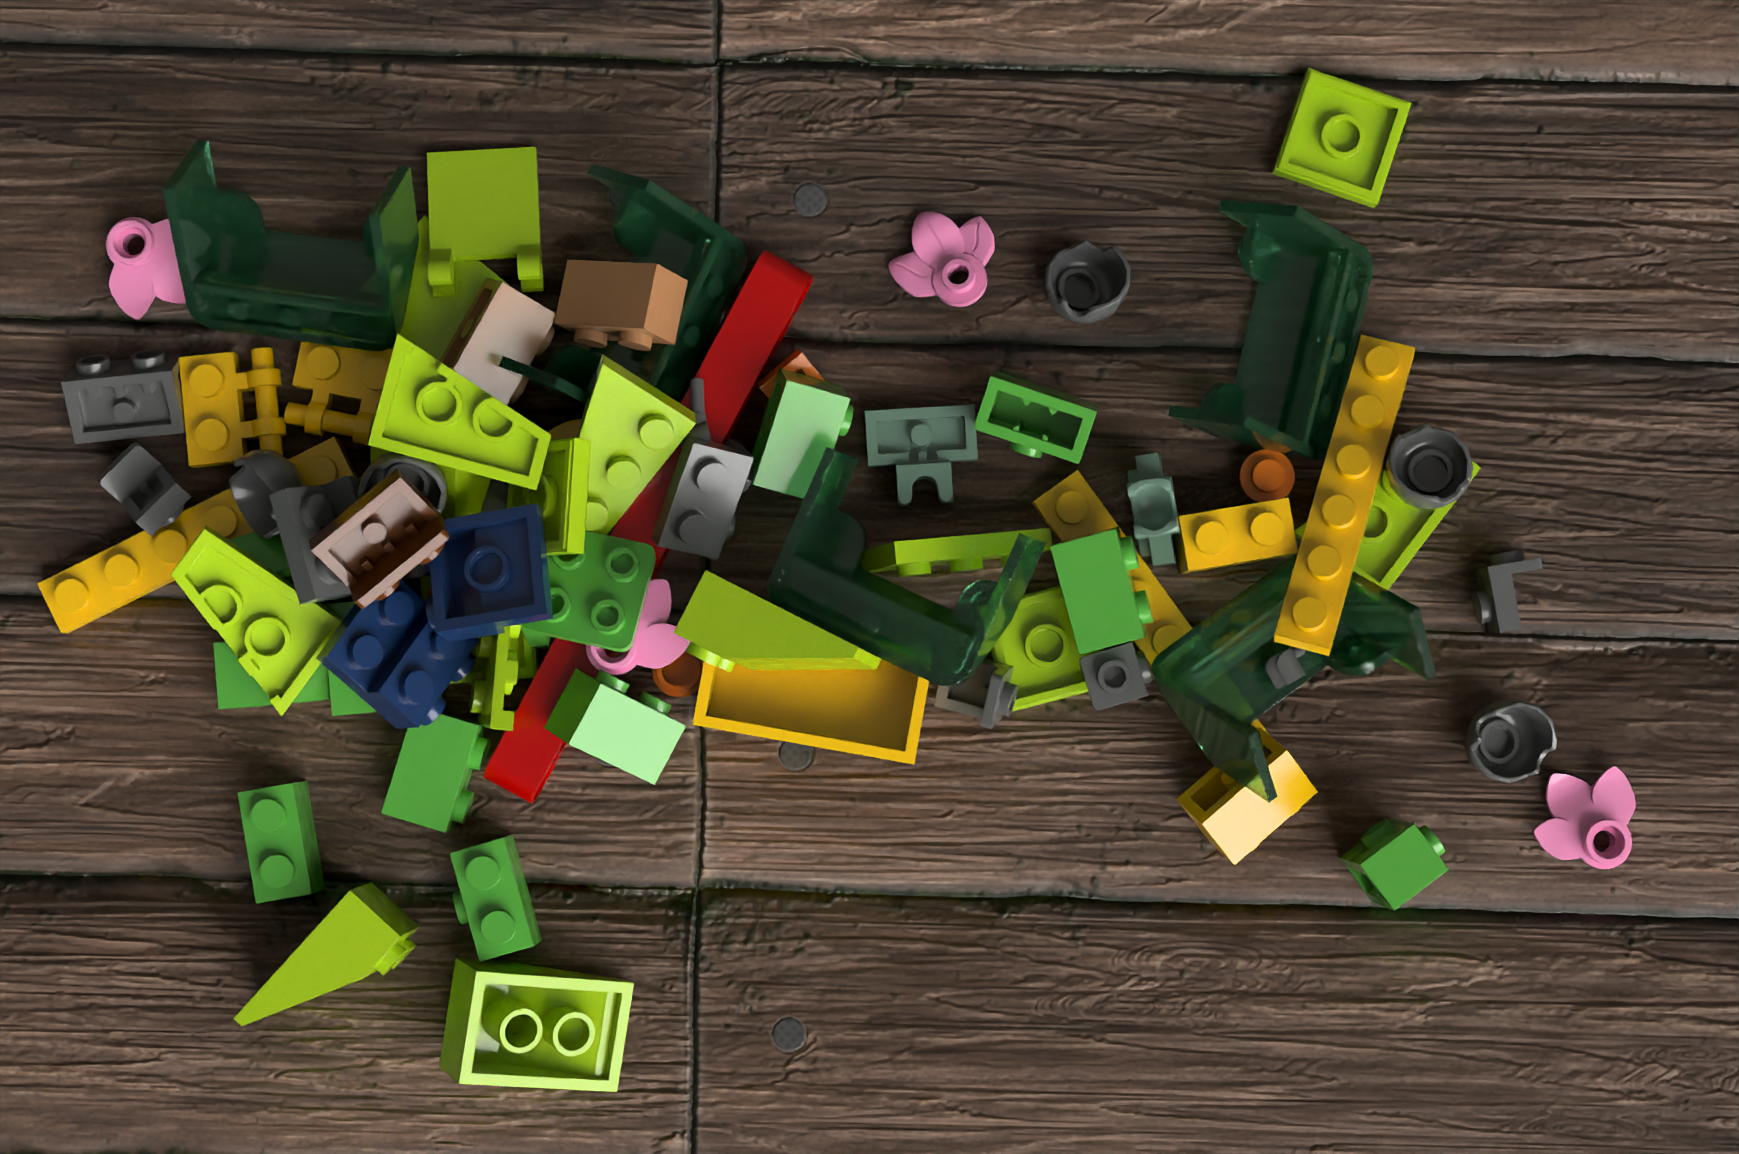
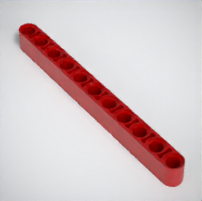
[483,250,814,804]

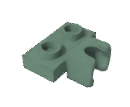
[865,404,978,507]
[1127,452,1181,567]

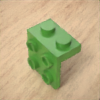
[521,531,656,652]

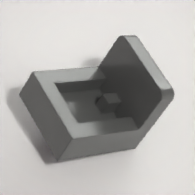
[98,442,191,536]
[1472,550,1543,634]
[1079,642,1152,710]
[934,649,1018,729]

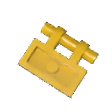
[284,332,393,446]
[179,347,287,468]

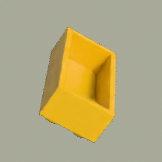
[692,636,934,764]

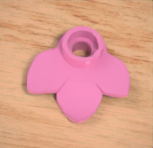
[888,212,995,307]
[106,217,205,320]
[586,579,690,675]
[1533,766,1636,869]

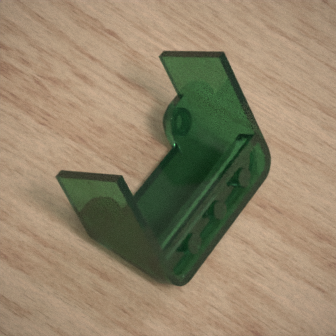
[162,139,419,352]
[498,164,747,409]
[1168,200,1373,460]
[768,447,1046,686]
[1152,554,1436,803]

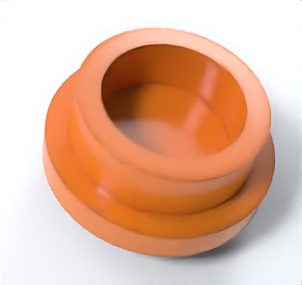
[1239,449,1295,503]
[652,650,704,697]

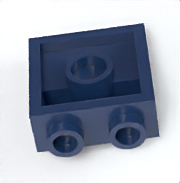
[423,503,553,642]
[316,580,479,729]

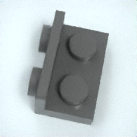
[61,349,186,444]
[269,475,359,605]

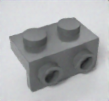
[651,436,754,559]

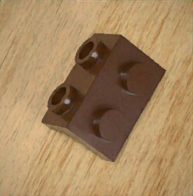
[308,468,450,609]

